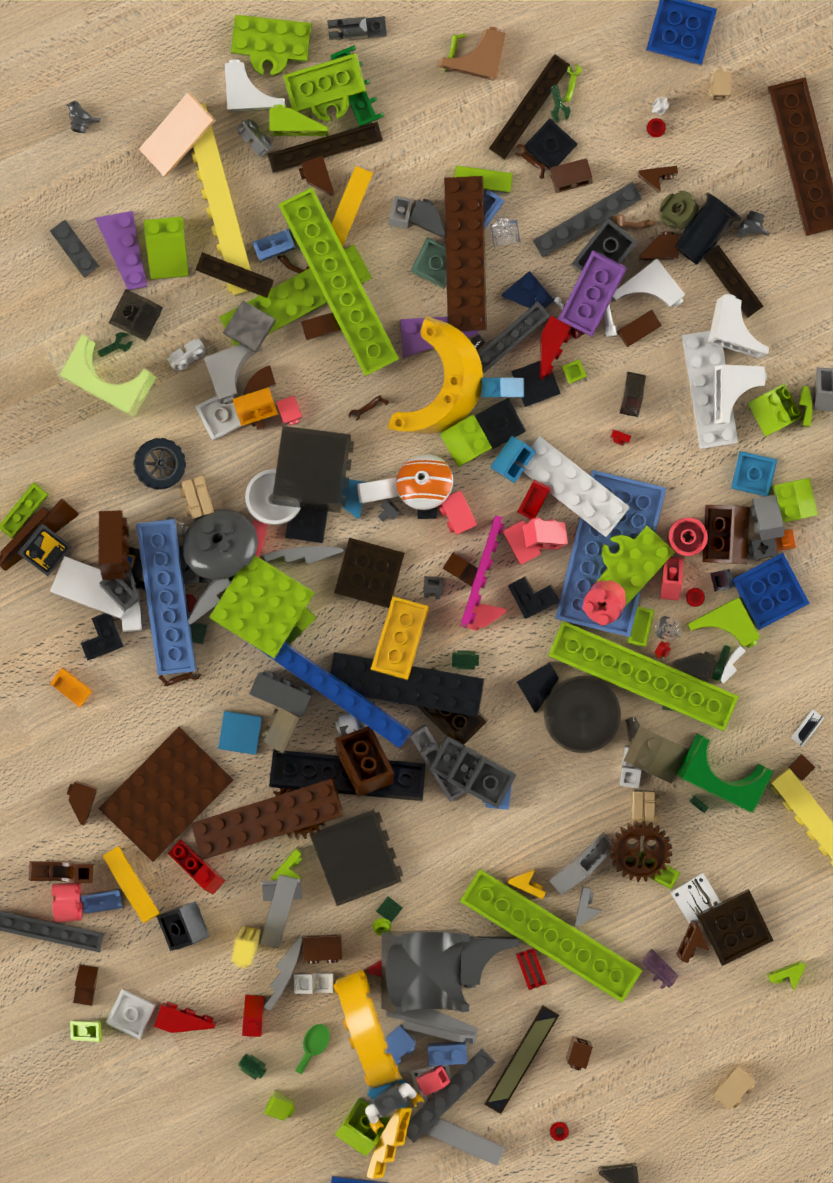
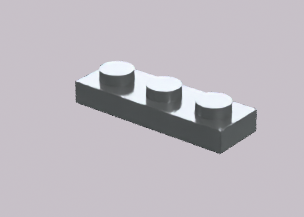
[50,220,100,278]

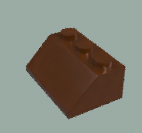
[702,505,750,565]

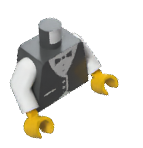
[365,1081,424,1133]

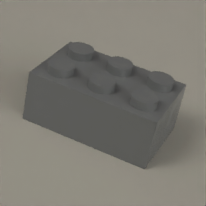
[571,218,638,273]
[249,670,313,717]

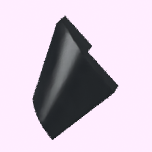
[517,662,559,713]

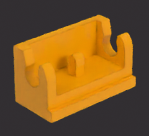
[232,387,278,426]
[50,668,93,708]

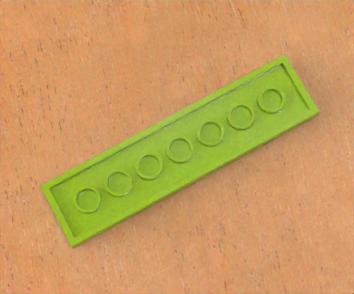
[219,244,372,346]

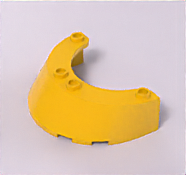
[387,316,483,434]
[333,969,402,1089]

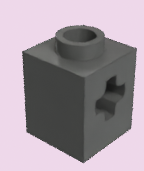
[748,538,778,559]

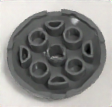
[182,509,258,580]

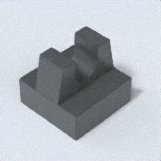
[378,498,401,522]
[423,576,444,599]

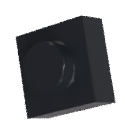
[417,507,437,519]
[710,569,734,592]

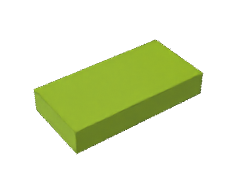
[627,606,655,647]

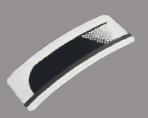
[791,709,824,746]

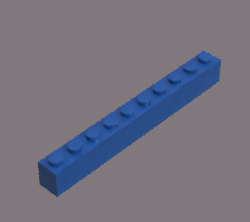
[254,642,413,748]

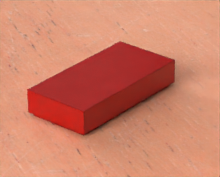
[517,479,551,519]

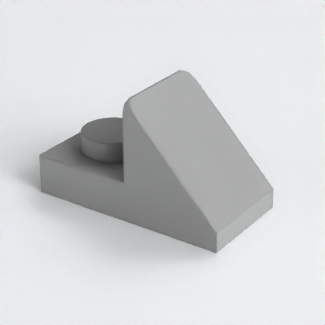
[388,196,413,229]
[575,886,602,926]

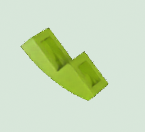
[798,385,812,427]

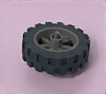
[133,438,186,490]

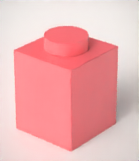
[276,395,303,426]
[416,1065,450,1096]

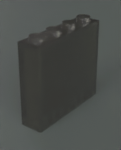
[272,426,354,513]
[309,809,404,906]

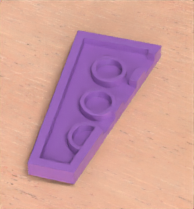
[95,211,147,290]
[400,317,478,358]

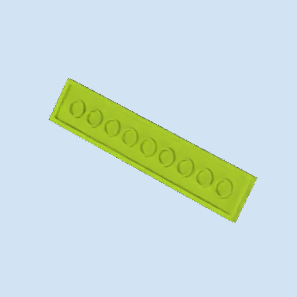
[278,187,399,377]
[548,621,739,732]
[460,869,643,1003]

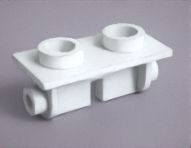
[167,338,208,373]

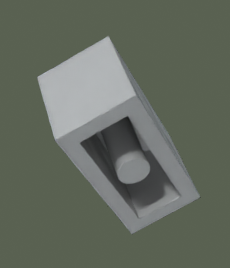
[750,495,784,541]

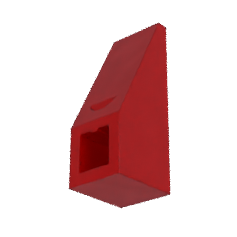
[539,316,572,380]
[168,839,226,895]
[154,1001,217,1033]

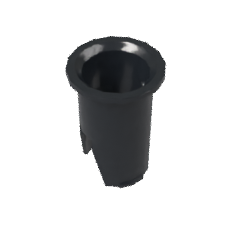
[675,192,742,265]

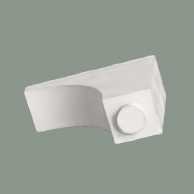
[225,59,286,112]
[612,259,685,308]
[708,294,769,359]
[715,365,767,425]

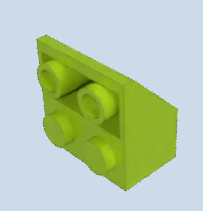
[748,383,802,437]

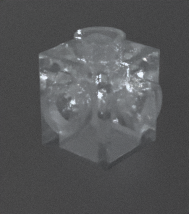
[490,217,521,247]

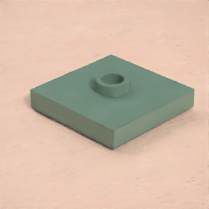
[410,237,447,289]

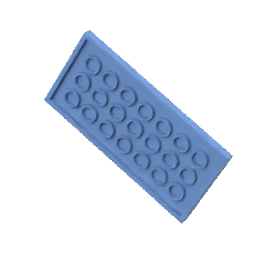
[555,470,666,637]

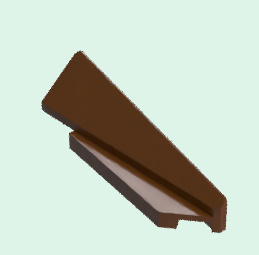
[0,498,79,571]

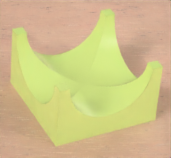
[59,334,157,417]

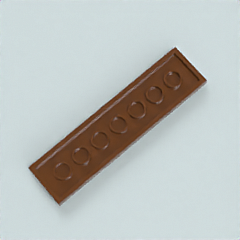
[768,77,833,236]
[444,176,487,332]
[191,779,344,860]

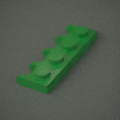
[330,45,384,127]

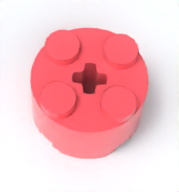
[667,517,708,556]
[583,580,626,626]
[52,883,84,922]

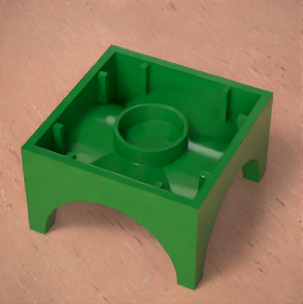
[676,733,774,813]

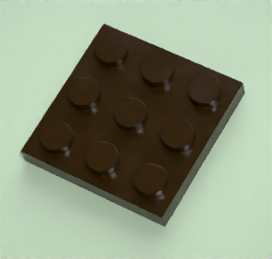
[334,538,405,608]
[697,889,774,966]

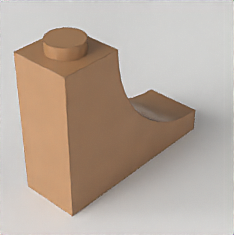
[437,27,506,80]

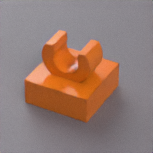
[775,529,796,551]

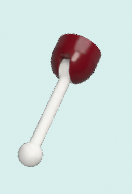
[554,297,585,340]

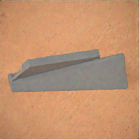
[386,1009,478,1044]

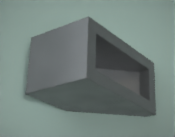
[409,199,445,238]

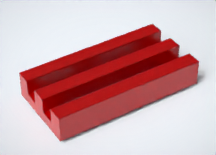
[516,948,547,990]

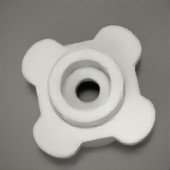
[651,97,669,115]

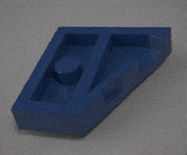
[501,271,554,309]

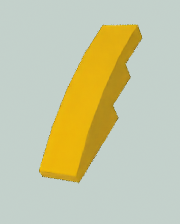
[331,166,373,247]
[103,846,160,924]
[367,1107,412,1179]

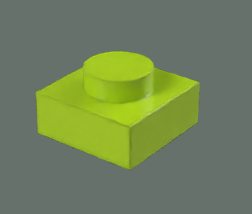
[562,359,587,384]

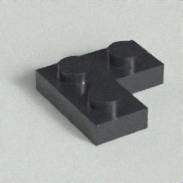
[508,576,560,619]
[81,613,124,661]

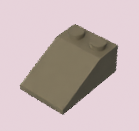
[263,708,301,753]
[623,726,688,784]

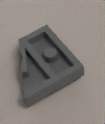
[99,562,139,612]

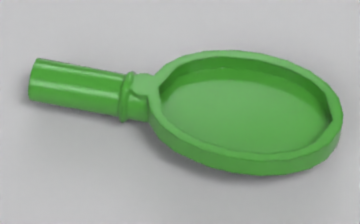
[295,1024,330,1074]

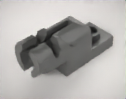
[327,16,387,41]

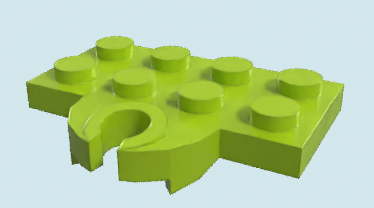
[231,15,312,77]
[283,53,366,121]
[595,526,675,608]

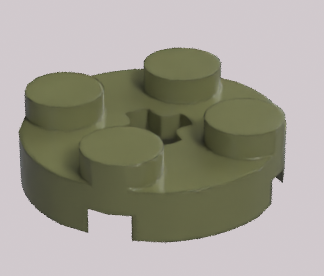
[660,190,699,230]

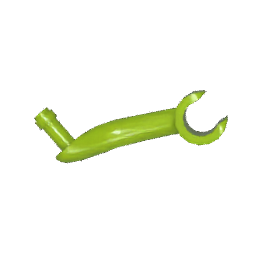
[443,33,466,72]
[558,64,582,104]

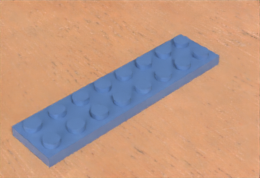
[136,519,197,675]

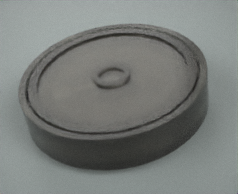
[543,676,621,753]

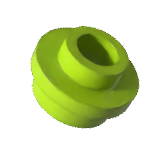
[372,918,391,936]

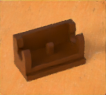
[550,158,593,193]

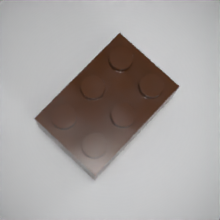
[98,510,129,580]
[335,727,394,796]

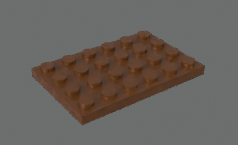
[98,726,234,862]

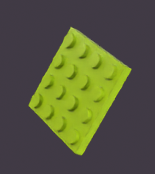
[209,555,315,658]

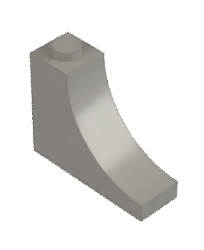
[204,344,263,405]
[549,832,615,895]

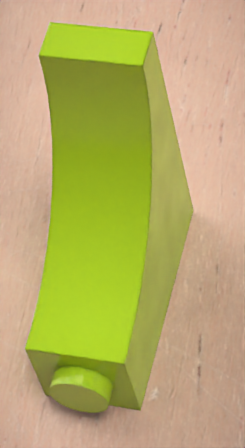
[687,597,760,648]

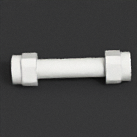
[604,304,617,337]

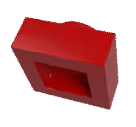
[610,429,631,446]

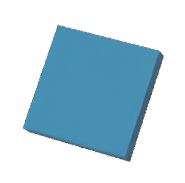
[731,451,777,496]
[218,711,262,755]

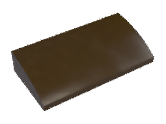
[417,666,488,744]

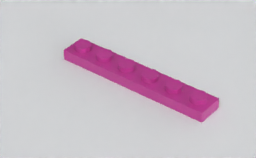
[460,515,504,629]

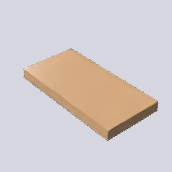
[139,93,215,176]

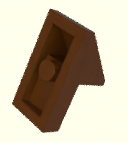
[638,166,678,193]
[443,553,478,587]
[676,920,709,963]
[73,964,99,1006]

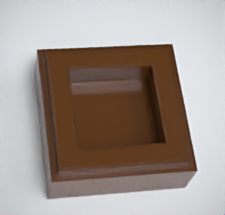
[788,754,815,781]

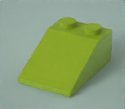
[270,104,329,136]
[144,216,189,280]

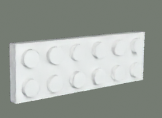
[682,331,738,449]
[517,436,630,538]

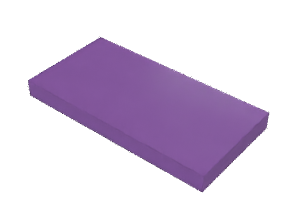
[558,250,627,337]

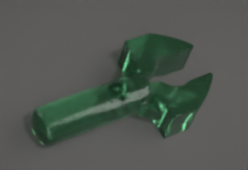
[550,85,571,122]
[98,332,133,357]
[711,645,731,681]

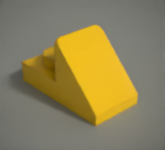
[507,869,546,899]

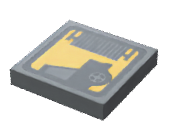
[18,523,72,576]

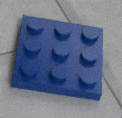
[646,0,717,66]
[732,553,810,630]

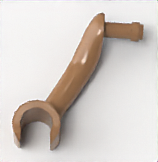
[612,215,655,229]

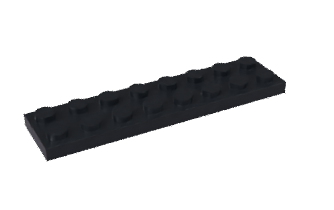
[330,652,485,717]
[269,750,426,801]

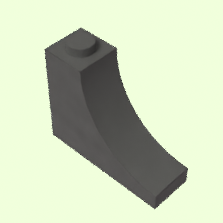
[460,936,519,988]

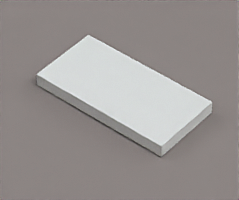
[50,556,136,619]

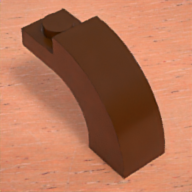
[243,365,276,430]
[29,860,94,883]

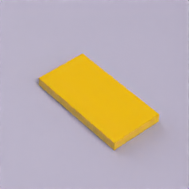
[371,596,430,680]

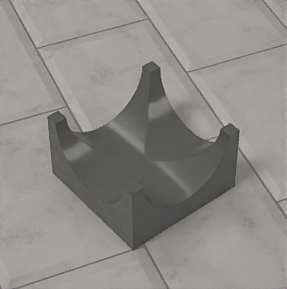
[381,929,470,1015]

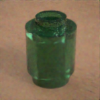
[452,650,479,670]
[237,1053,267,1080]

